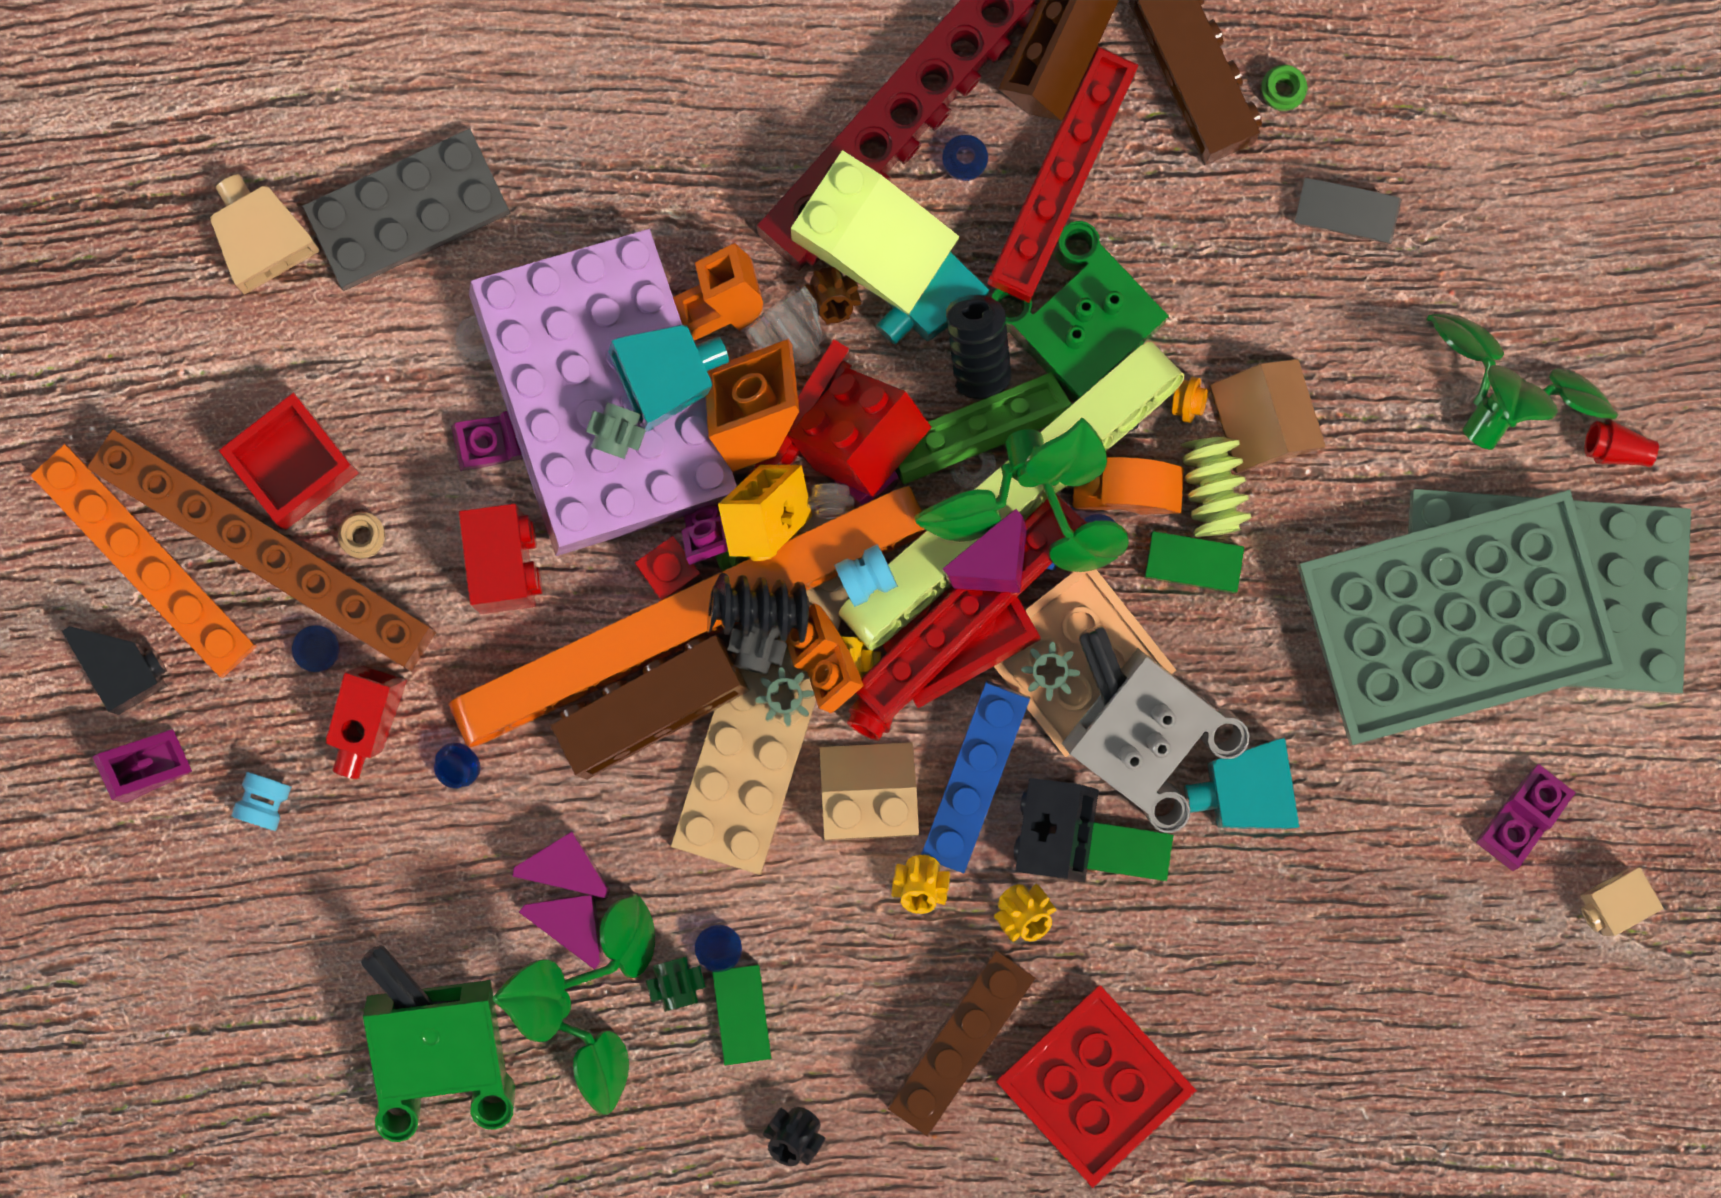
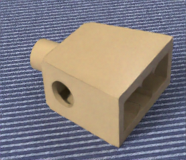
[210,174,320,295]

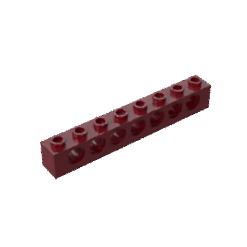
[757,0,1040,271]

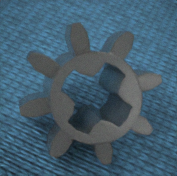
[727,624,787,675]

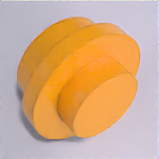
[1172,376,1208,423]

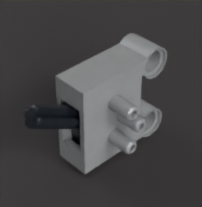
[1062,626,1250,833]

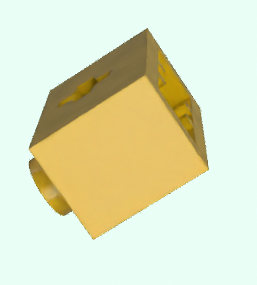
[718,465,812,561]

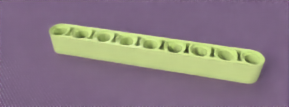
[839,341,1185,650]

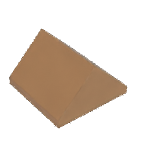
[1209,359,1326,474]

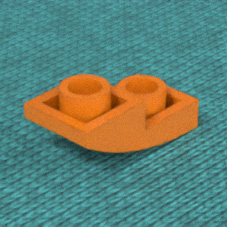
[786,603,863,713]

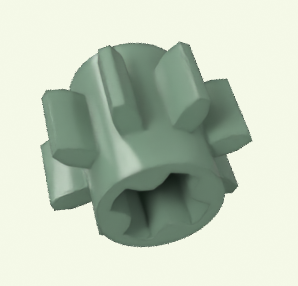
[585,402,646,459]
[1021,642,1080,701]
[755,667,814,727]

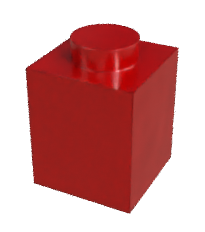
[635,536,703,601]

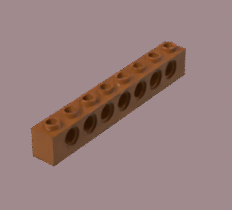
[87,429,437,672]

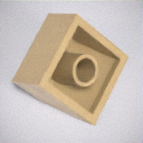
[819,742,919,841]

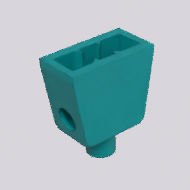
[876,252,989,345]
[608,325,729,432]
[1184,738,1300,830]

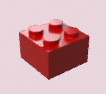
[788,368,932,497]
[218,392,359,531]
[459,504,543,614]

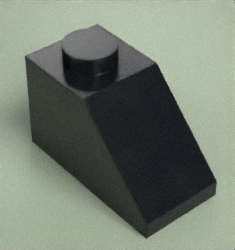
[62,626,168,715]

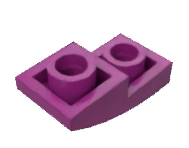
[451,411,523,471]
[682,504,728,565]
[1476,764,1576,871]

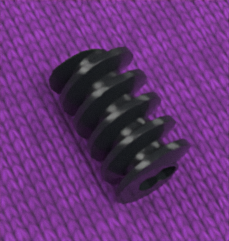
[946,295,1012,399]
[707,573,809,643]

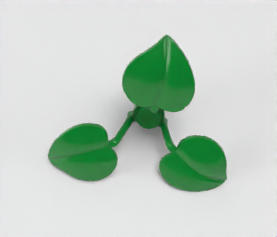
[1426,314,1619,450]
[914,418,1129,572]
[492,894,655,1115]

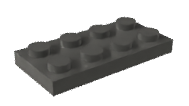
[303,128,511,291]

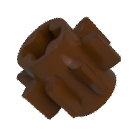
[802,267,862,325]

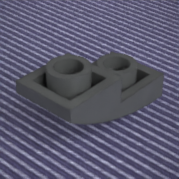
[1295,178,1402,244]

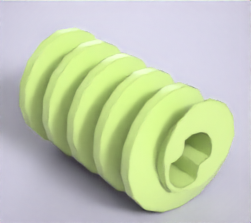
[1180,437,1252,537]

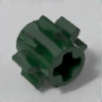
[645,956,706,1012]

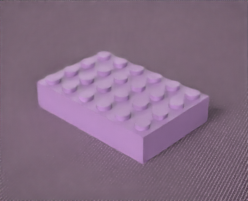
[469,229,737,556]

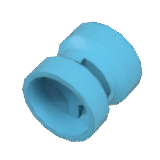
[834,544,898,607]
[231,772,292,831]

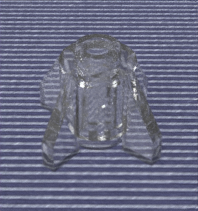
[742,285,825,368]

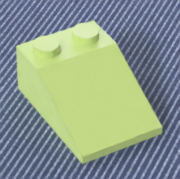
[791,150,959,315]

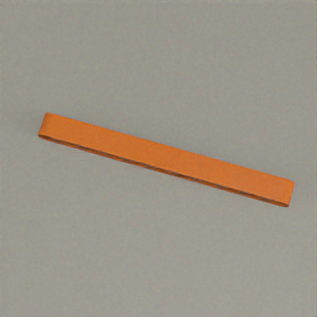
[448,486,927,748]

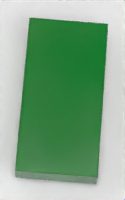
[1144,531,1245,594]
[1087,822,1174,881]
[712,965,772,1066]

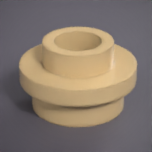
[338,512,385,559]

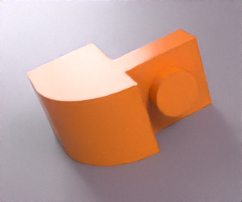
[673,243,763,341]
[1073,457,1184,515]

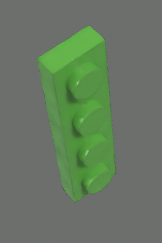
[895,372,1072,485]

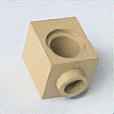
[1580,867,1664,936]

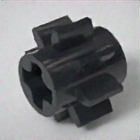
[763,1107,826,1166]

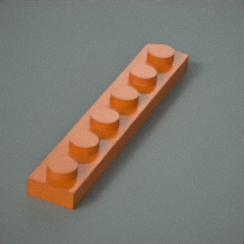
[30,444,257,678]

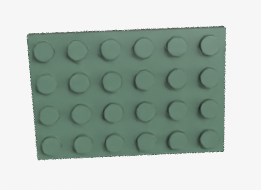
[1408,489,1691,695]
[1297,490,1624,746]

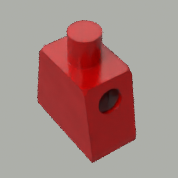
[326,665,407,779]

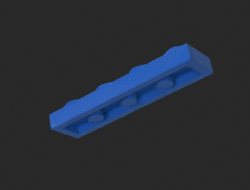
[921,680,1030,874]

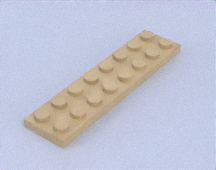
[671,499,850,875]

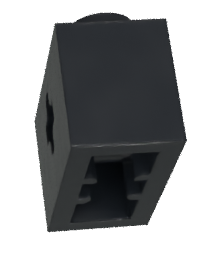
[1013,778,1099,883]

